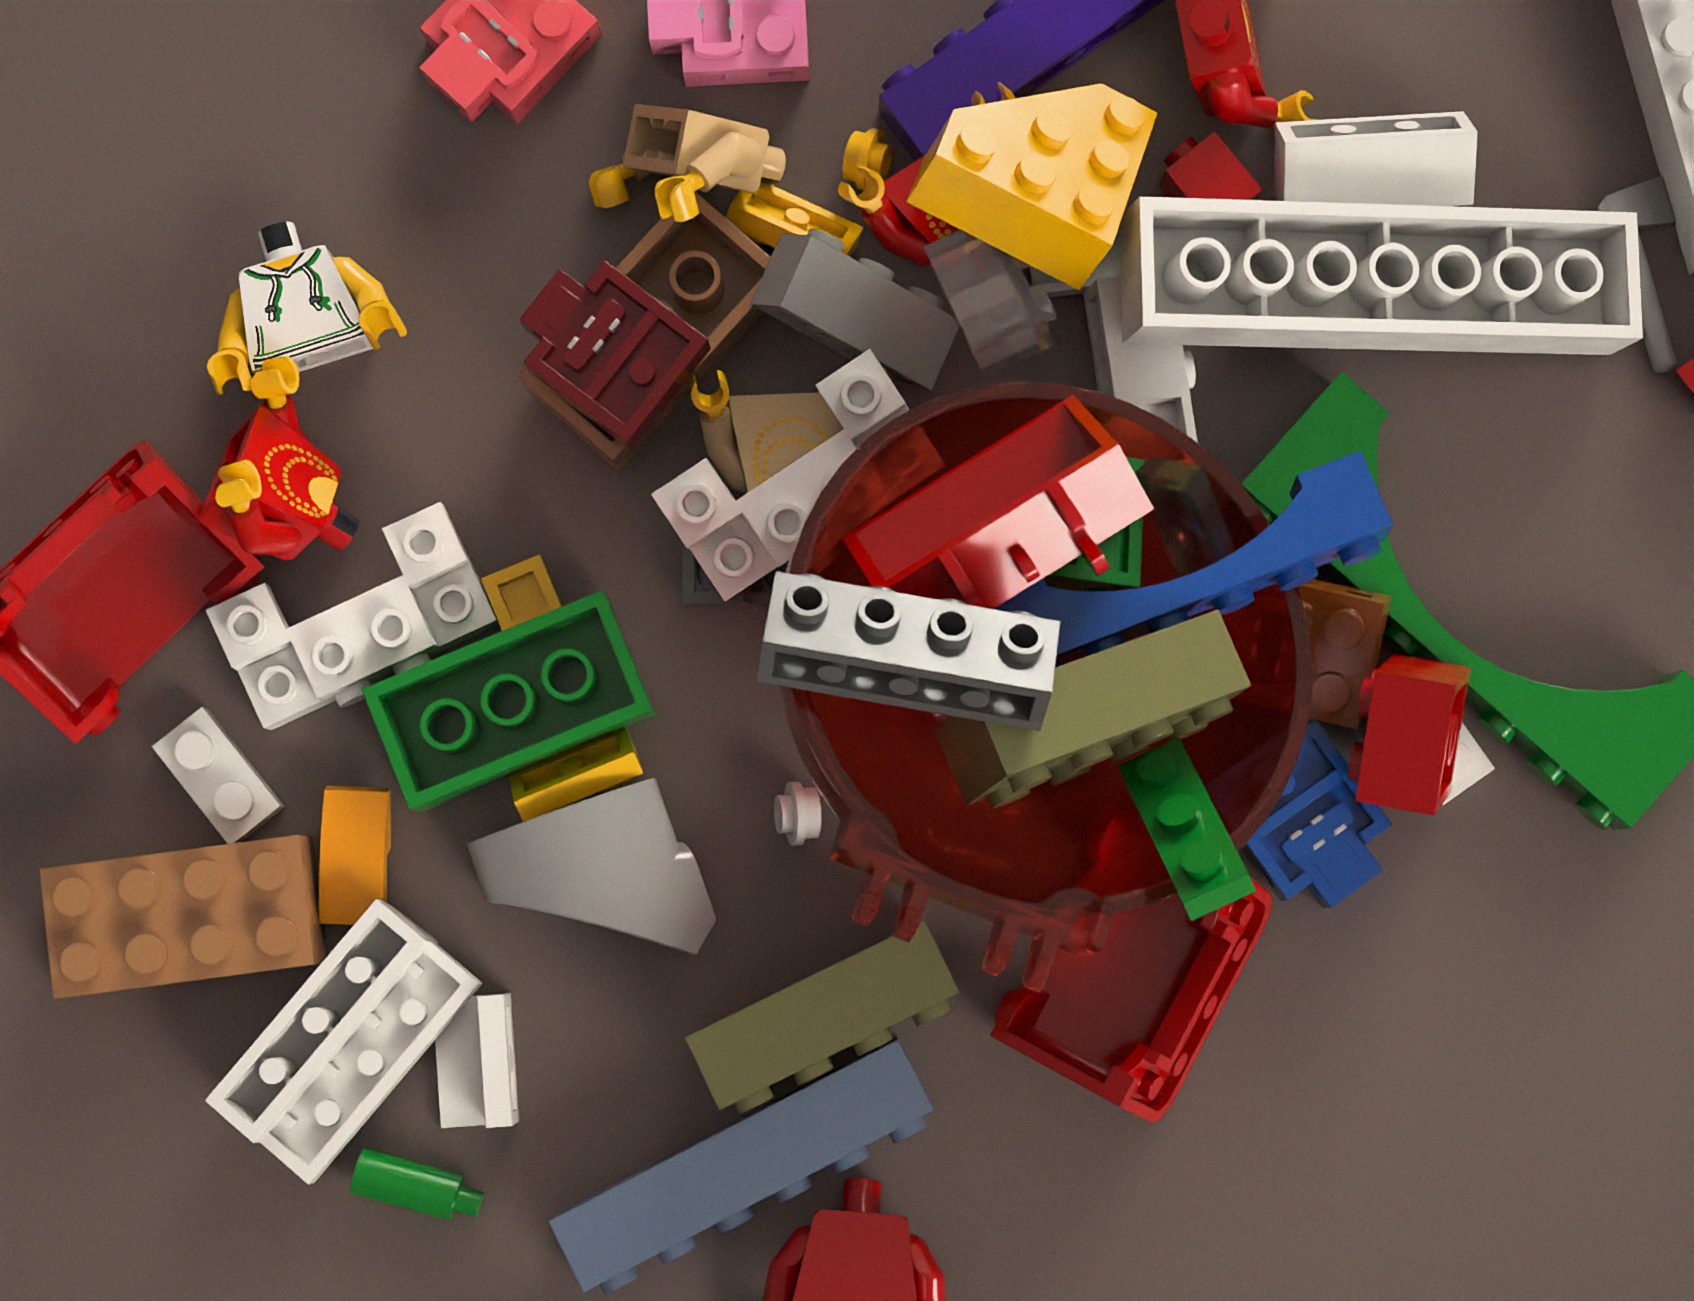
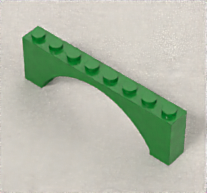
[1232,371,1694,830]

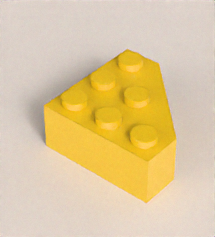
[906,83,1157,290]

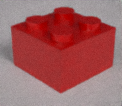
[1347,654,1471,816]

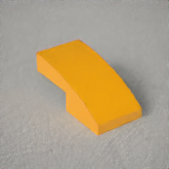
[319,785,391,925]

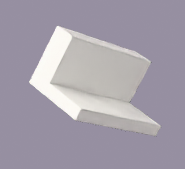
[435,993,519,1128]

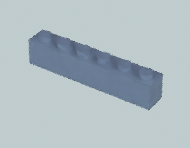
[548,1037,934,1295]

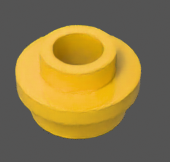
[842,128,893,191]

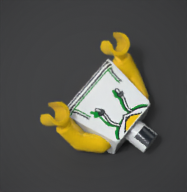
[207,222,407,395]

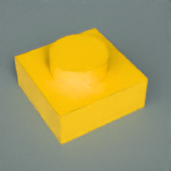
[481,554,562,631]

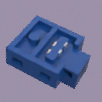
[1208,720,1392,908]

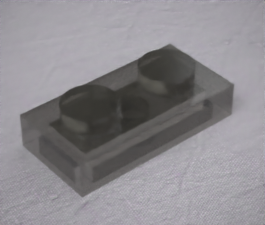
[1135,456,1235,577]

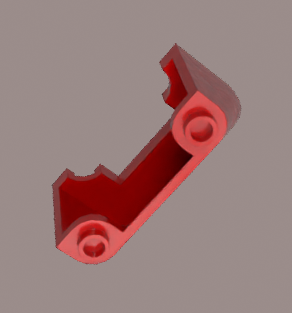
[0,440,265,745]
[990,806,1272,1122]

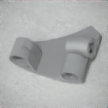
[467,778,717,956]

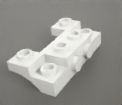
[1029,228,1200,471]
[651,349,941,601]
[206,502,499,731]

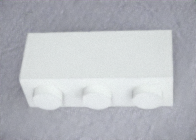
[1274,111,1478,207]

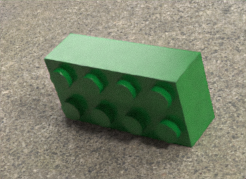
[361,590,657,812]

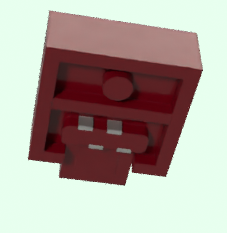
[519,260,711,450]

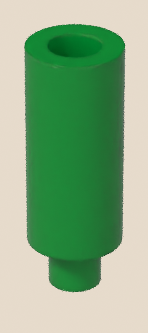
[350,1148,484,1221]

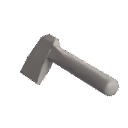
[1596,176,1678,373]

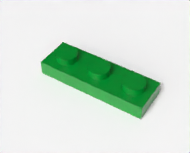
[1117,737,1256,921]

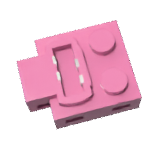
[647,0,809,87]

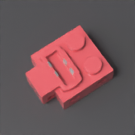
[419,0,602,124]

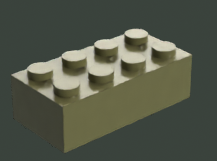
[935,610,1251,808]
[685,920,960,1114]

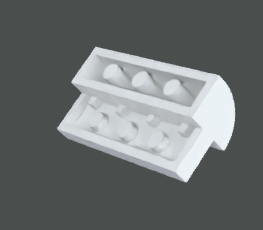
[205,899,483,1185]

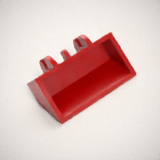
[842,394,1154,609]

